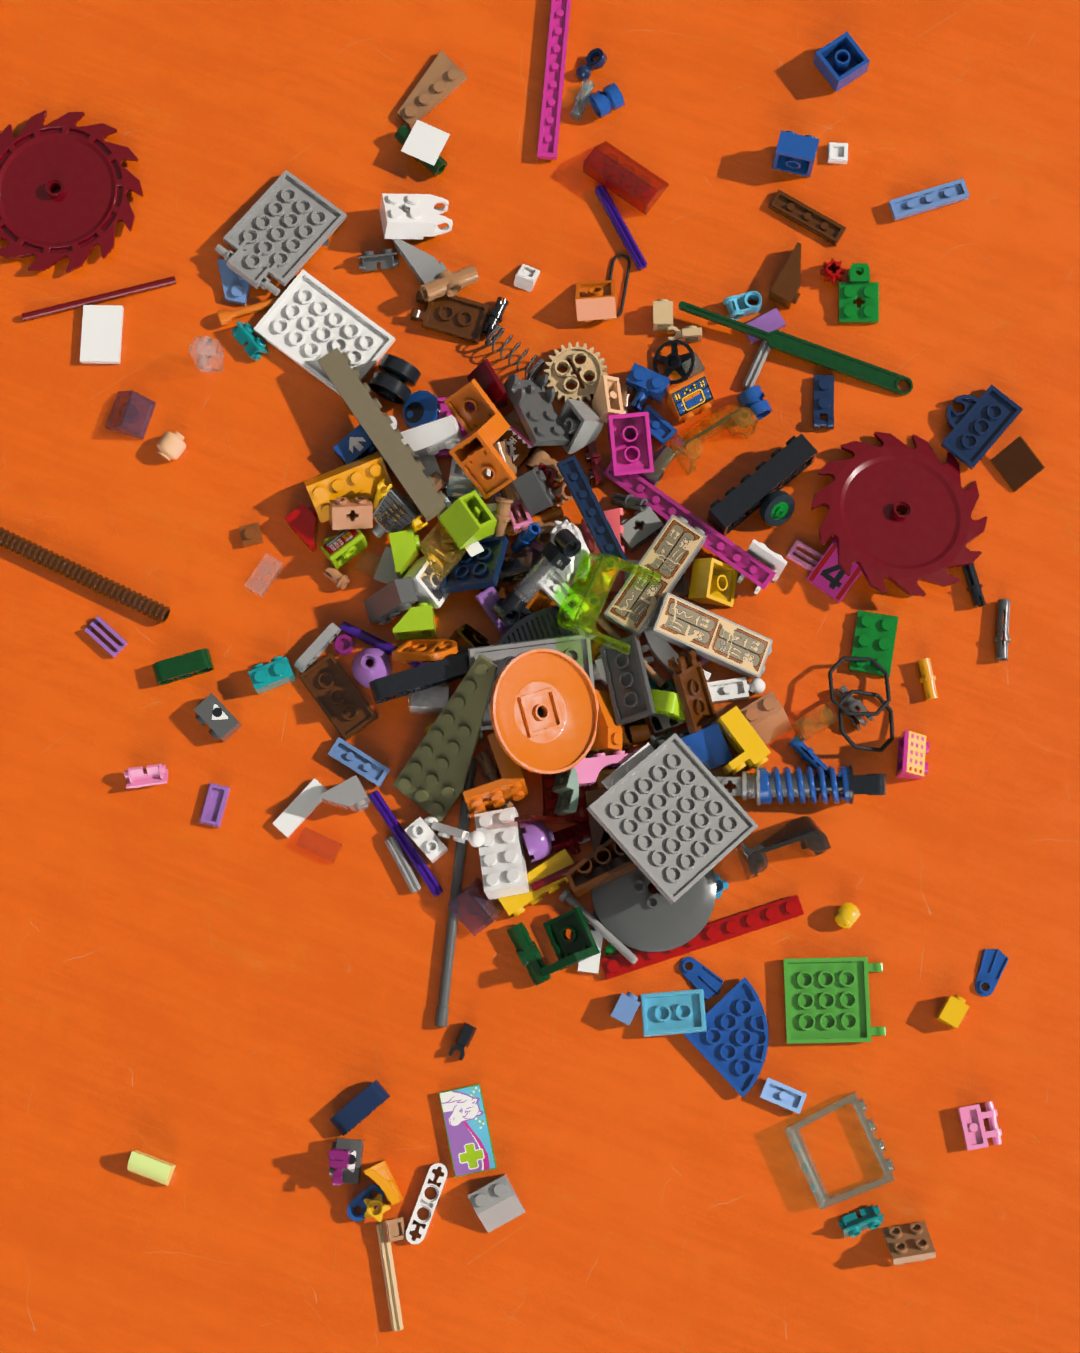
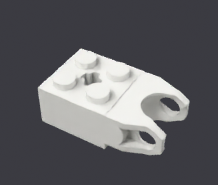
[379,193,453,239]

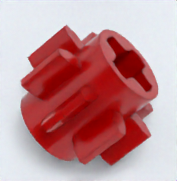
[820,258,845,285]

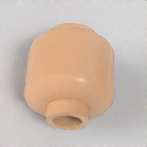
[156,431,186,461]

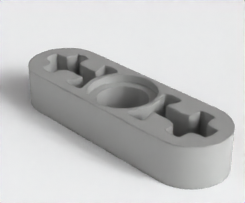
[294,623,341,673]

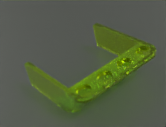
[557,553,662,655]

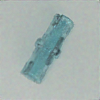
[569,79,595,120]

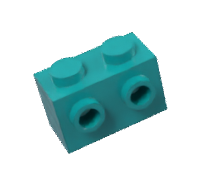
[248,656,296,694]

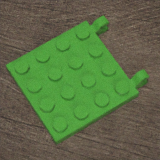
[783,957,886,1044]

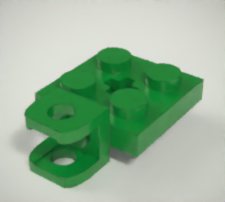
[838,263,879,323]

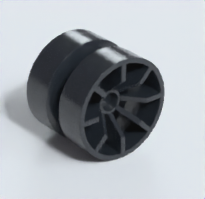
[368,354,421,405]

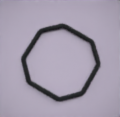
[828,657,891,716]
[838,690,894,752]

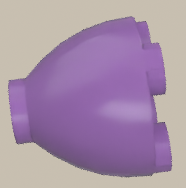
[352,647,392,688]

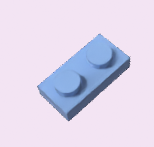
[759,1077,807,1114]

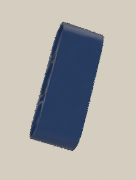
[330,1080,390,1136]

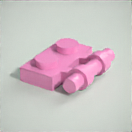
[957,1101,1002,1151]

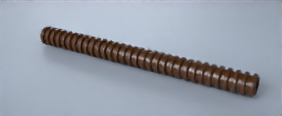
[0,527,170,623]

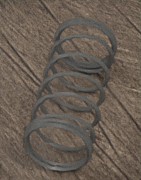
[485,325,545,380]

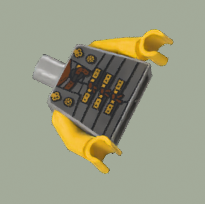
[371,479,428,538]

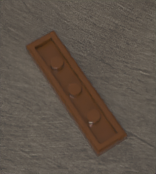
[768,190,846,246]

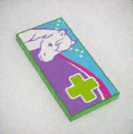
[439,1084,497,1177]

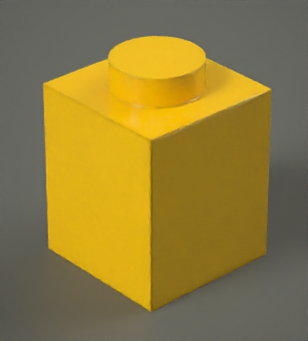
[936,994,970,1029]

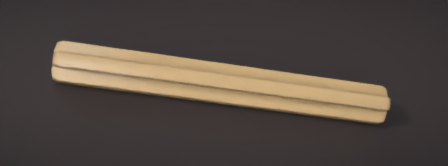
[376,1223,404,1331]

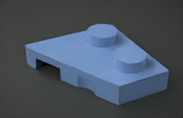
[217,259,251,306]

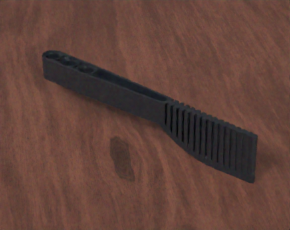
[369,602,586,704]

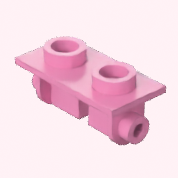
[124,763,169,789]

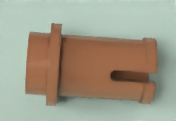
[323,565,350,590]

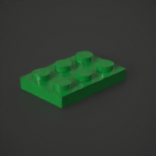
[848,610,898,676]

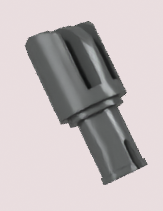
[834,685,874,731]

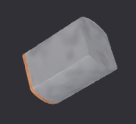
[407,684,451,715]

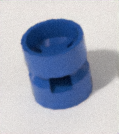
[589,83,625,118]
[737,385,772,423]

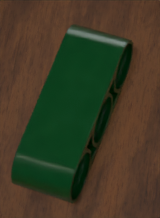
[152,649,214,685]

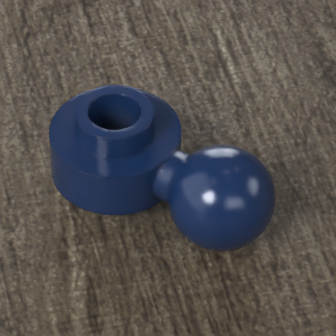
[576,48,607,80]

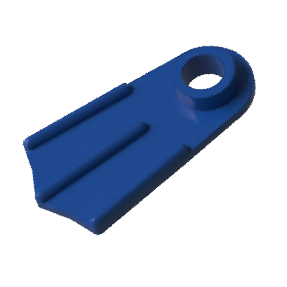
[975,949,1009,997]
[679,957,723,1000]

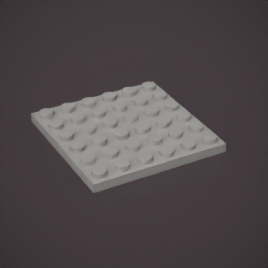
[587,733,758,905]

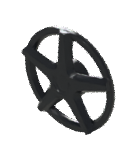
[653,340,695,384]

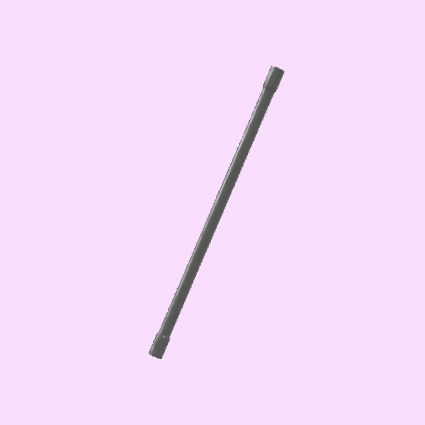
[434,758,477,1027]

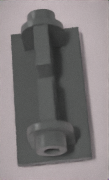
[358,249,399,272]

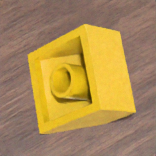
[688,558,738,608]

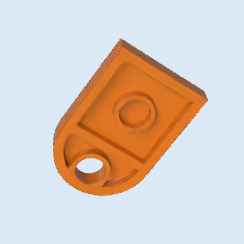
[391,639,458,663]

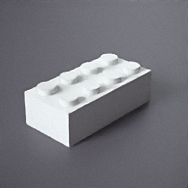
[474,807,530,900]

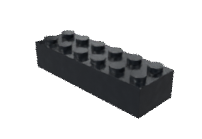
[707,433,818,536]

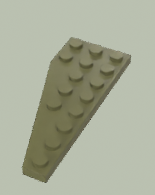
[392,654,498,822]

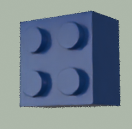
[813,32,870,92]
[772,131,819,177]

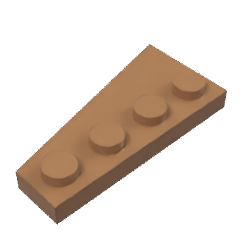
[397,50,468,128]

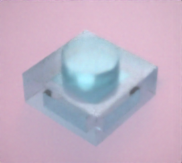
[682,352,705,379]

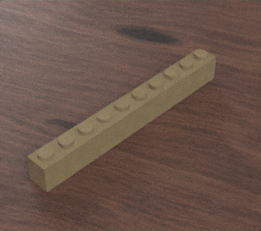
[317,348,447,522]

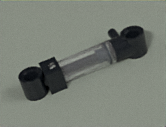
[493,529,582,626]

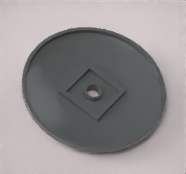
[591,868,716,952]

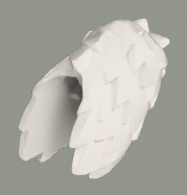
[550,519,592,583]

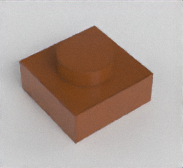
[239,522,264,548]

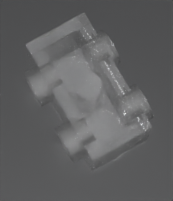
[189,336,224,373]

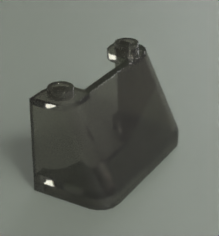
[736,816,831,880]

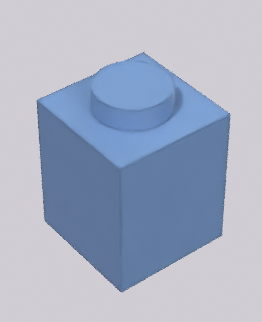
[611,992,640,1026]

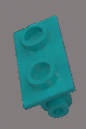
[232,321,269,361]
[838,1204,884,1238]

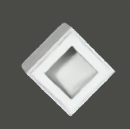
[514,264,540,292]

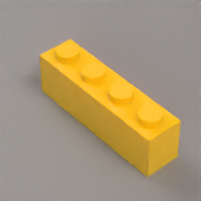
[498,849,574,917]

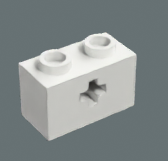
[405,817,448,863]

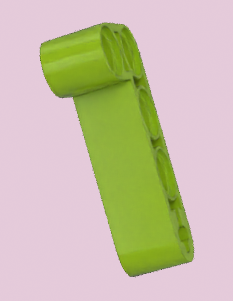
[609,689,686,722]

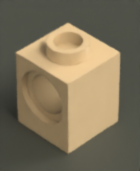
[652,299,673,331]

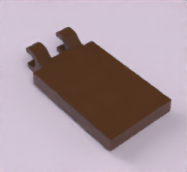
[410,290,490,344]
[668,649,717,733]

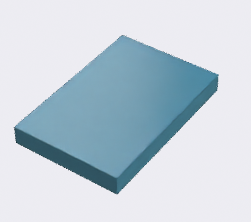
[641,989,707,1037]

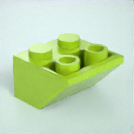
[439,490,497,550]

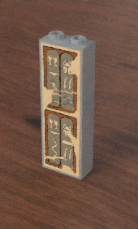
[604,514,707,638]
[646,592,773,679]

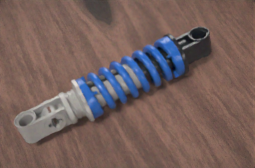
[714,765,886,805]

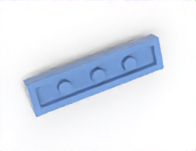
[888,178,970,221]

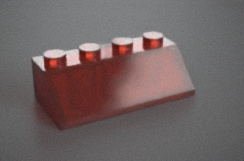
[583,141,669,215]

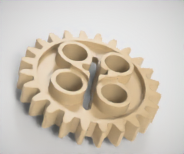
[544,342,608,403]

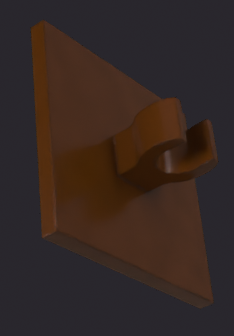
[990,436,1045,492]

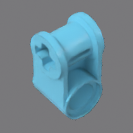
[722,291,762,320]

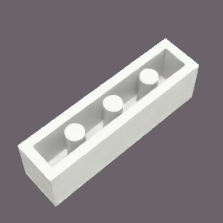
[382,415,462,466]

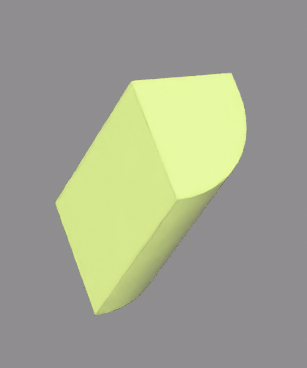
[127,1150,176,1186]

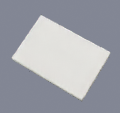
[80,305,124,364]

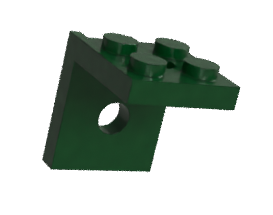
[540,907,600,977]

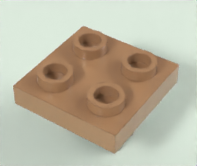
[883,1221,936,1266]

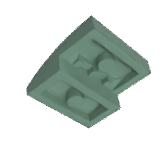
[552,767,579,816]

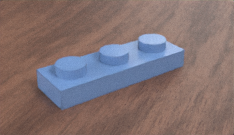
[328,737,391,787]

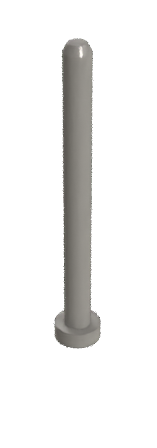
[559,888,638,964]

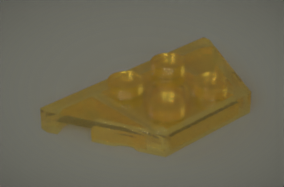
[420,521,470,582]

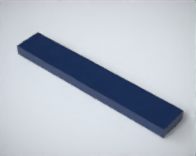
[556,455,628,571]

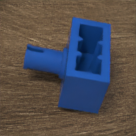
[626,363,671,412]

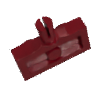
[584,442,603,487]
[551,821,592,854]

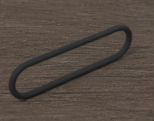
[608,254,631,318]

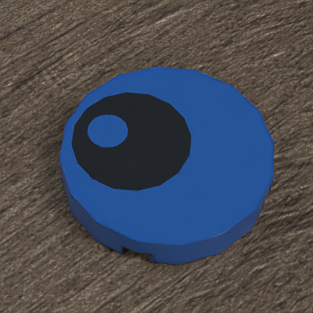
[403,390,441,428]

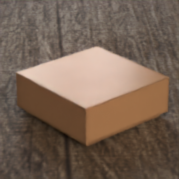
[382,1217,406,1243]

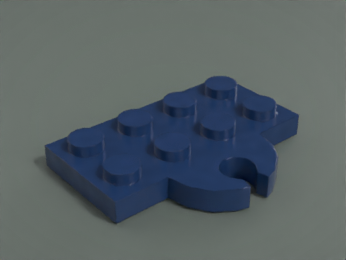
[941,385,1023,470]

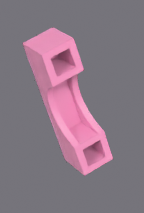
[573,748,641,787]

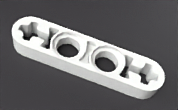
[406,1163,448,1244]

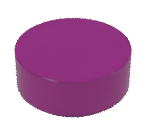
[334,634,355,656]

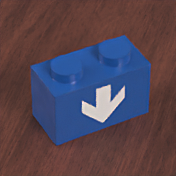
[333,424,377,465]

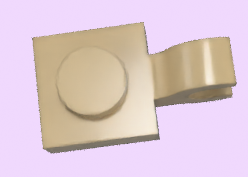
[667,326,702,343]

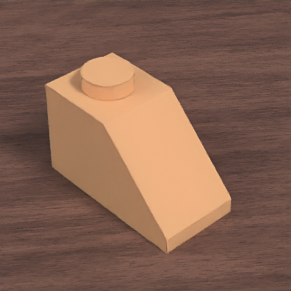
[592,375,624,423]

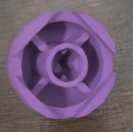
[520,820,555,863]

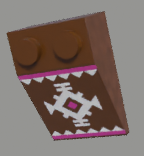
[494,409,540,470]

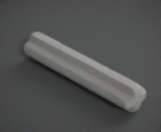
[743,340,771,389]
[385,836,421,893]

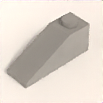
[393,239,447,285]

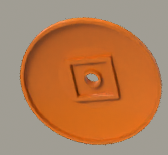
[490,649,599,774]

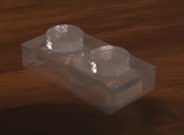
[244,553,284,598]

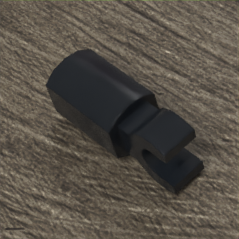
[449,1022,477,1061]

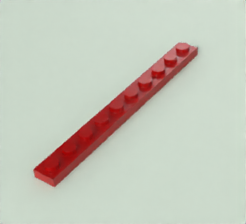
[600,895,804,980]

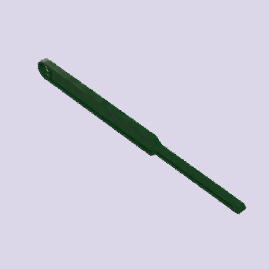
[678,301,913,396]

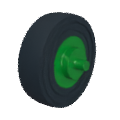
[759,490,795,526]

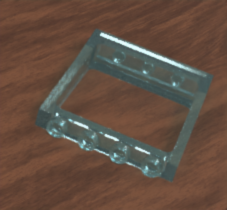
[784,1092,895,1210]

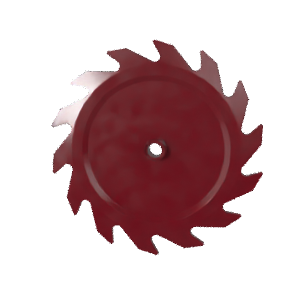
[0,110,143,273]
[811,432,988,597]

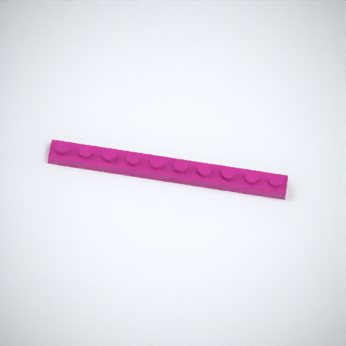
[537,0,571,160]
[603,461,777,590]

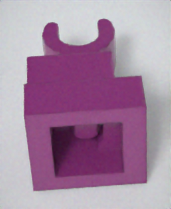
[329,1148,351,1186]

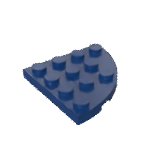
[684,977,768,1098]

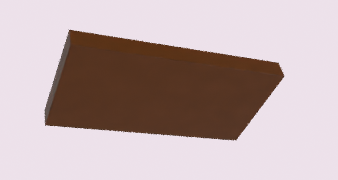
[298,653,379,741]

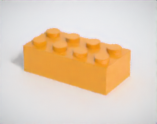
[304,452,394,523]

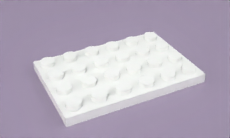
[254,269,396,395]

